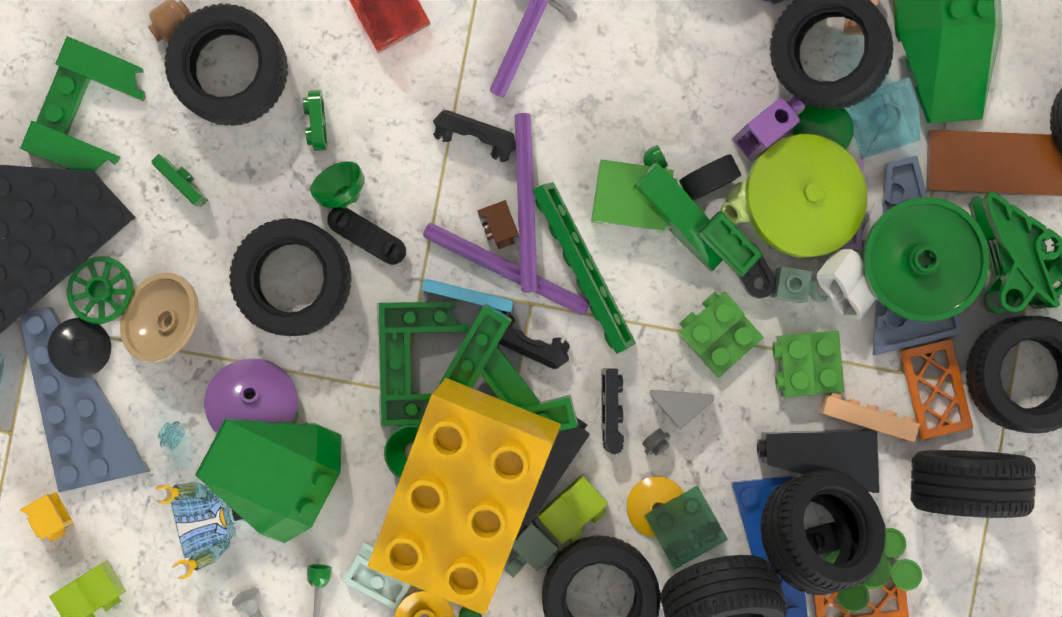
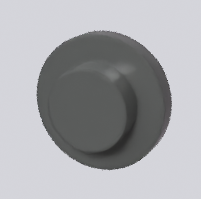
[642,428,671,456]

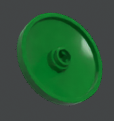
[862,197,990,322]

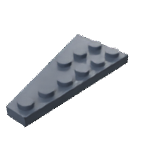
[872,156,964,355]
[20,307,151,493]

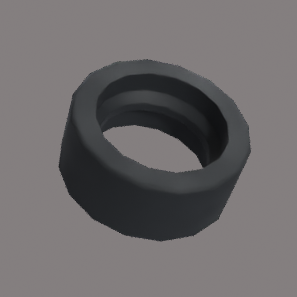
[679,154,741,201]

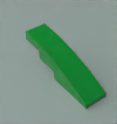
[634,163,722,271]

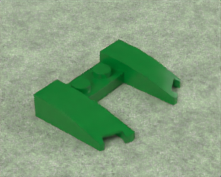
[20,36,146,176]
[377,301,469,426]

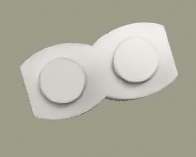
[817,249,876,320]

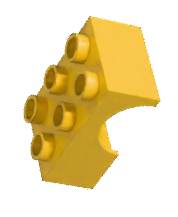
[367,378,561,615]

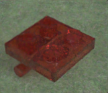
[349,0,431,53]

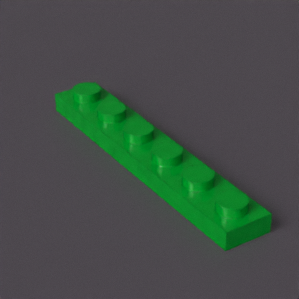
[532,182,636,354]

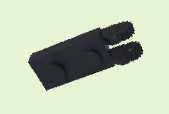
[601,368,624,455]

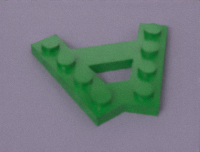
[424,303,578,431]

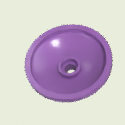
[204,358,298,434]

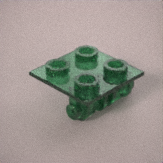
[644,485,728,570]

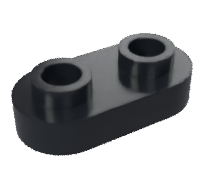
[736,244,776,299]

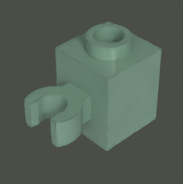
[771,266,828,303]
[504,521,558,578]

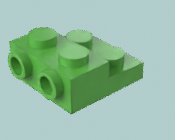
[677,292,764,378]
[772,331,844,397]

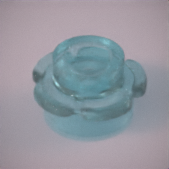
[158,421,186,450]

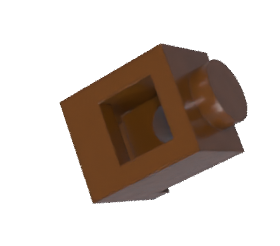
[477,200,519,250]

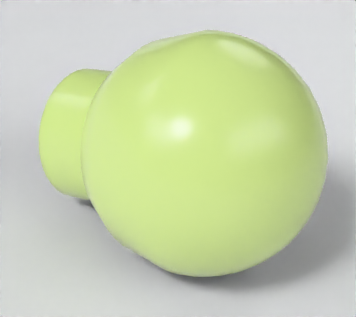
[720,181,751,224]

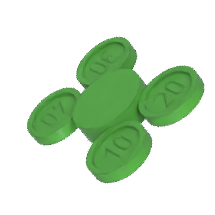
[823,528,922,613]

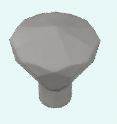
[232,588,263,617]

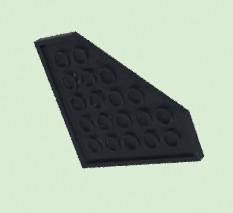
[0,165,136,334]

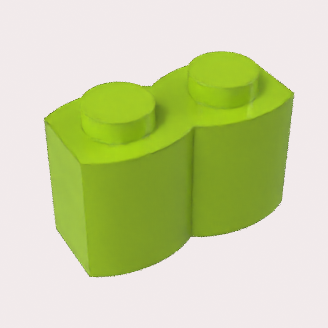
[537,474,608,544]
[49,561,126,617]

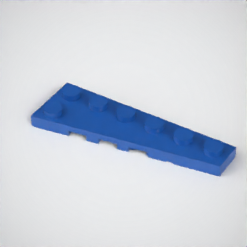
[731,476,808,617]

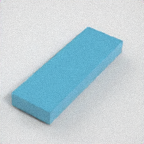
[421,279,514,313]

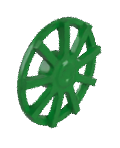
[67,256,134,324]

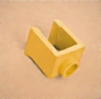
[20,492,74,543]

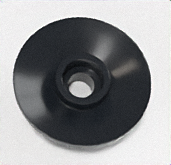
[48,318,111,378]

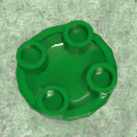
[793,104,854,150]

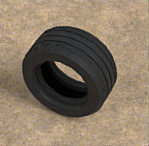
[769,0,894,110]
[164,3,288,126]
[229,218,352,336]
[966,315,1062,434]
[910,450,1036,518]
[760,469,885,595]
[542,535,661,617]
[661,555,787,617]

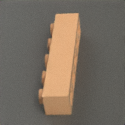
[819,393,920,442]

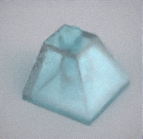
[845,77,920,159]

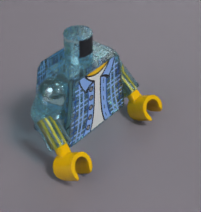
[155,482,245,579]

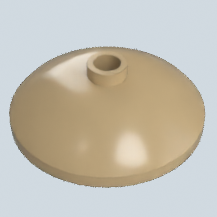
[120,273,199,363]

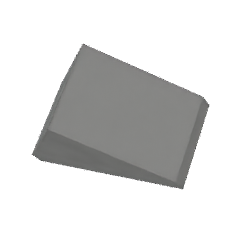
[650,390,714,429]

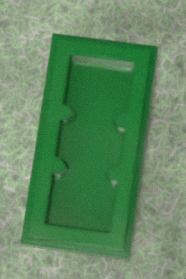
[151,154,208,207]
[697,211,763,277]

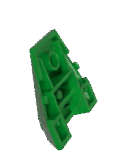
[893,0,1003,123]
[195,419,341,543]

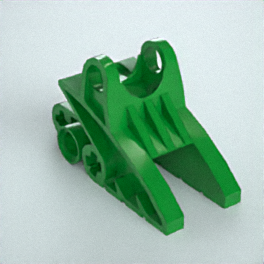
[968,191,1062,313]

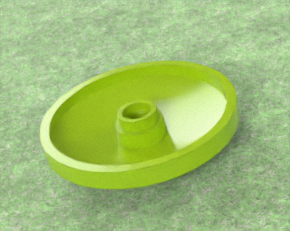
[745,134,867,258]

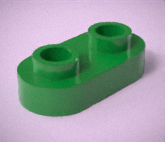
[303,90,327,151]

